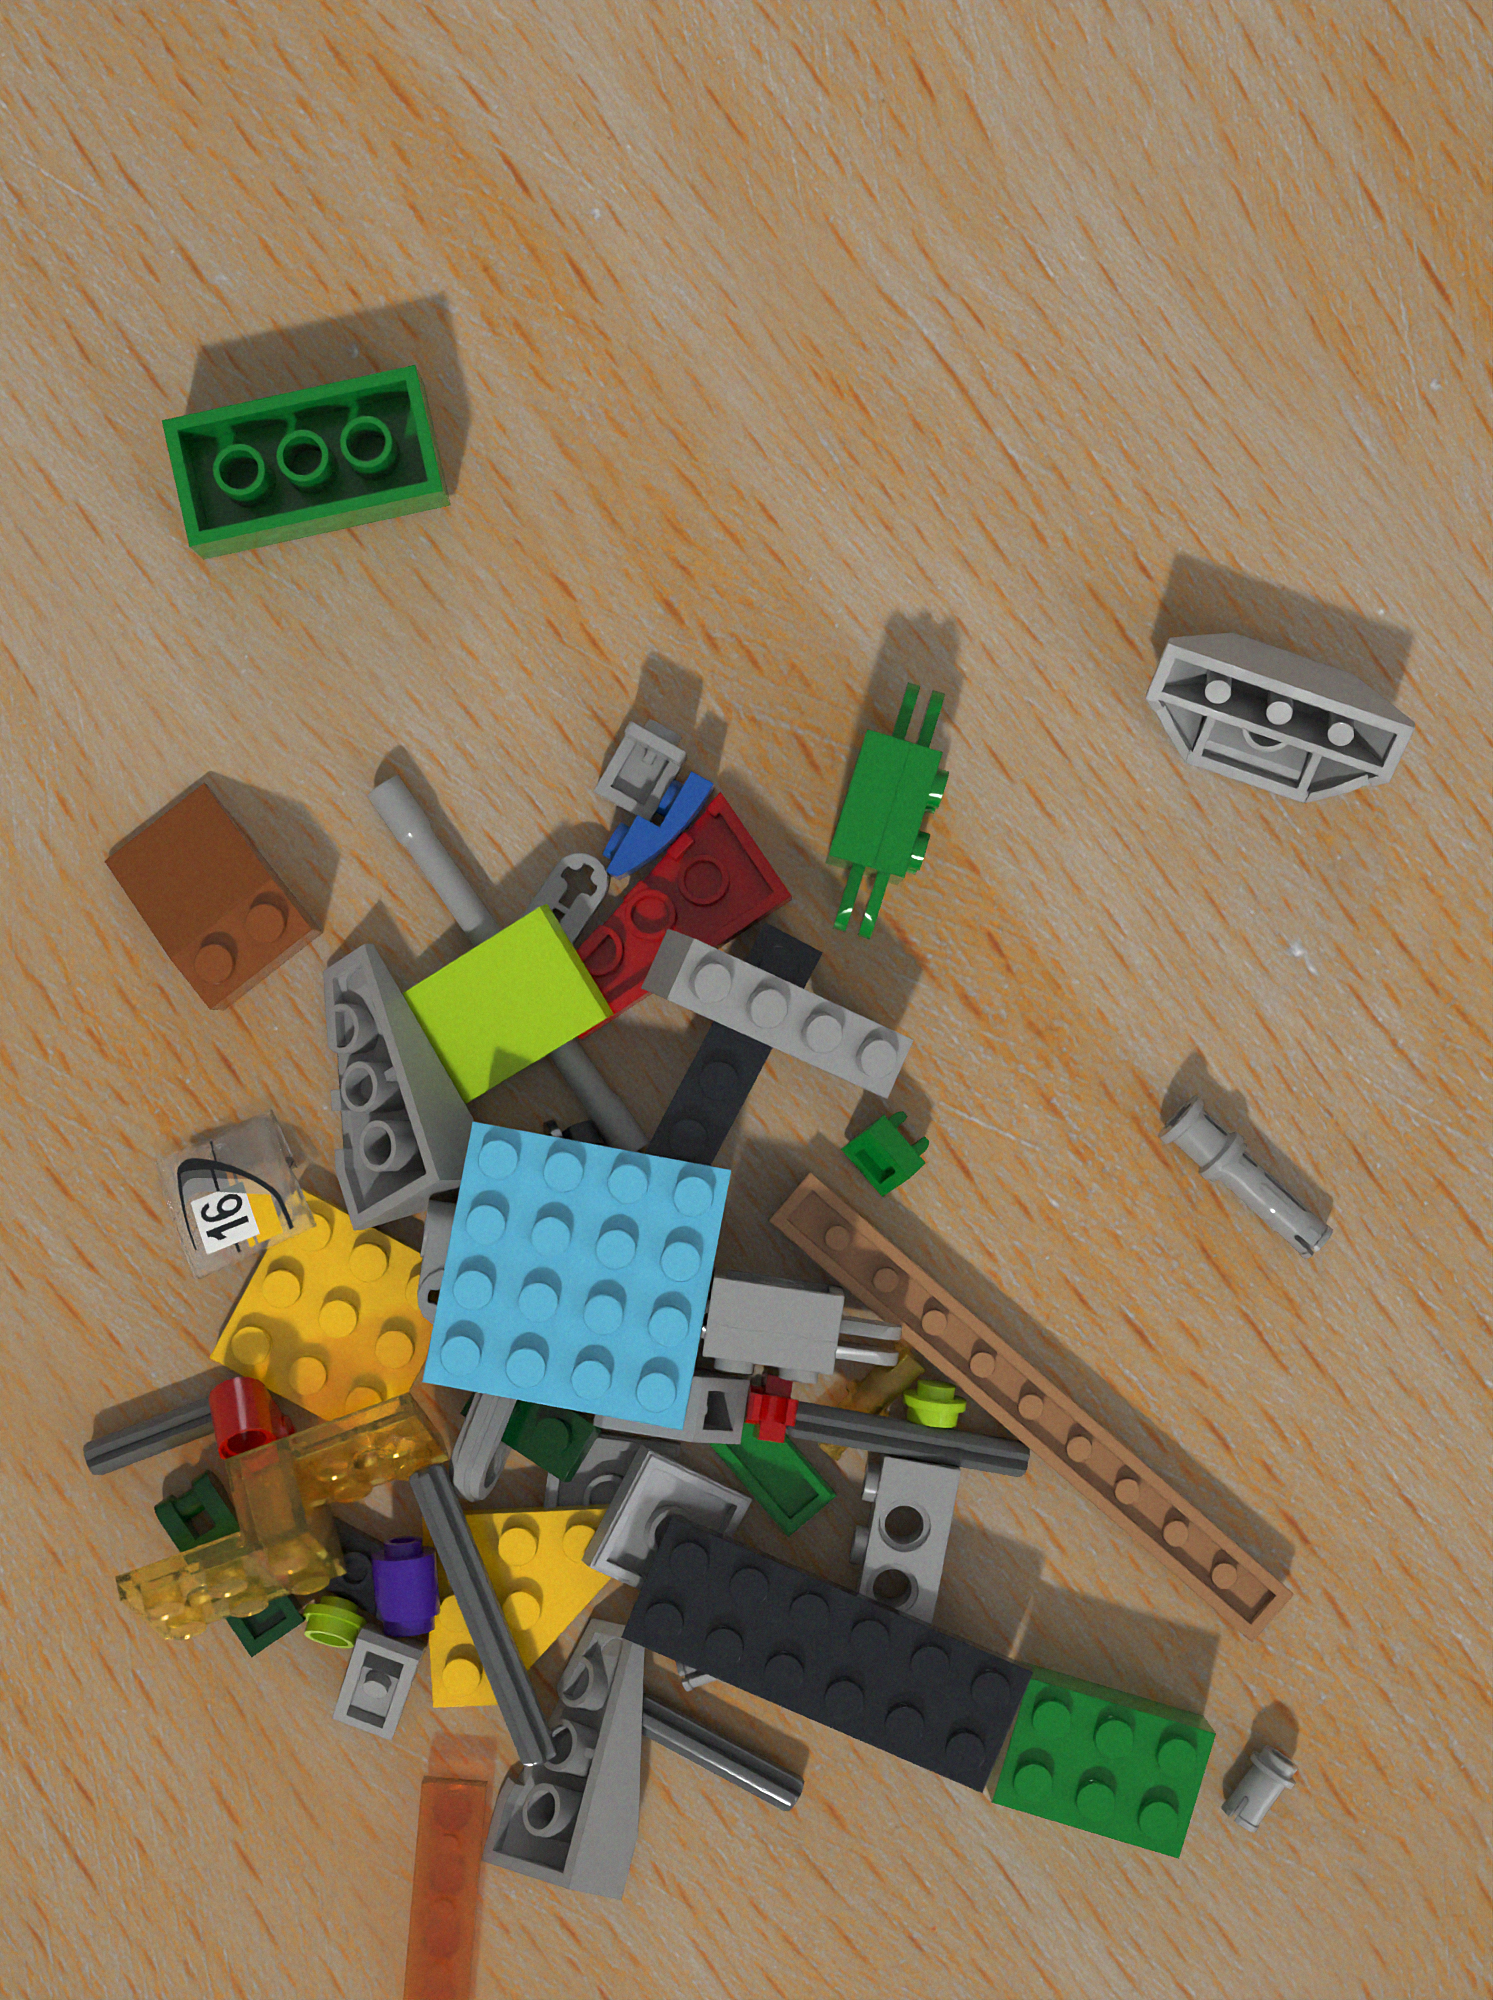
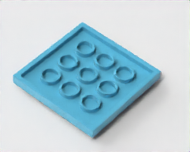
[422,1122,731,1431]

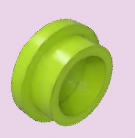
[902,1379,967,1428]
[303,1596,367,1649]

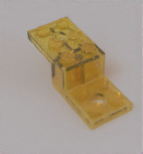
[115,1392,449,1640]

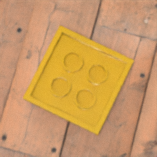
[209,1188,440,1448]

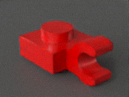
[744,1372,799,1443]

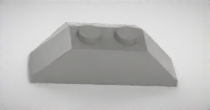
[1145,632,1415,803]

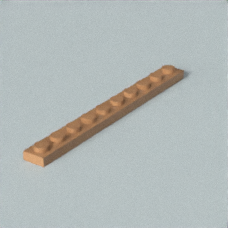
[768,1172,1294,1643]

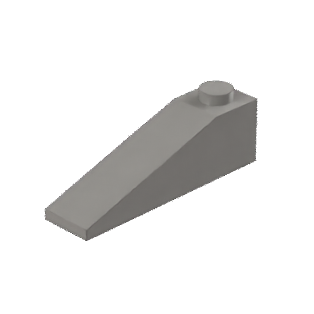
[323,944,474,1230]
[481,1618,645,1900]

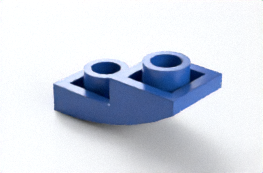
[602,771,714,881]

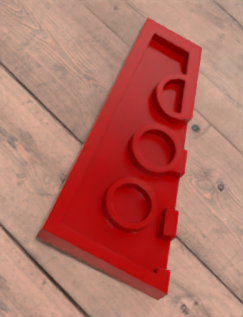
[576,792,792,1040]

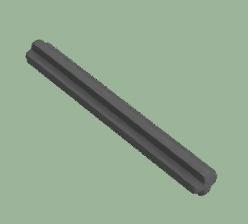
[409,1463,557,1767]

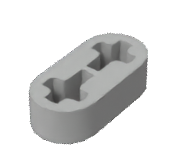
[520,853,609,946]

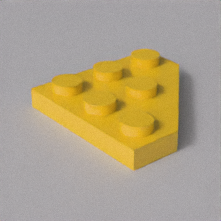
[422,1504,612,1708]

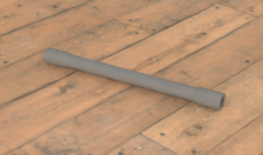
[367,775,650,1152]

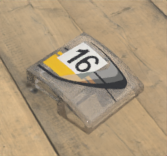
[155,1110,317,1279]

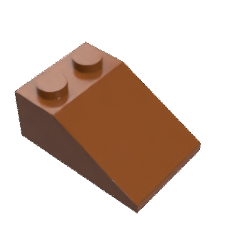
[104,783,323,1011]

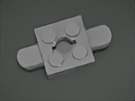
[700,1267,903,1384]

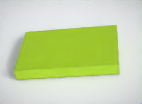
[402,904,614,1105]

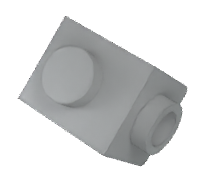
[594,719,687,822]

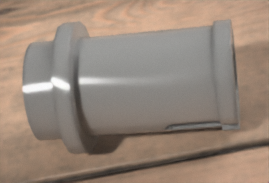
[1221,1745,1298,1833]

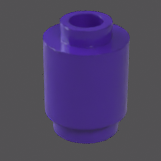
[371,1536,441,1637]

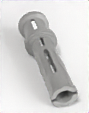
[1158,1095,1333,1260]

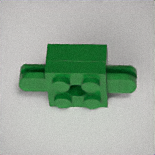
[825,682,949,940]

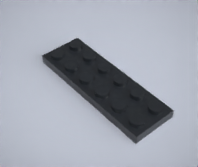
[621,1513,1033,1793]

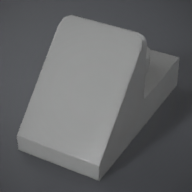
[332,1622,428,1741]

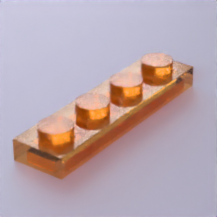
[403,1776,488,2000]

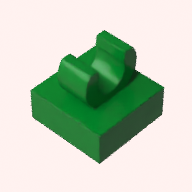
[841,1111,929,1197]

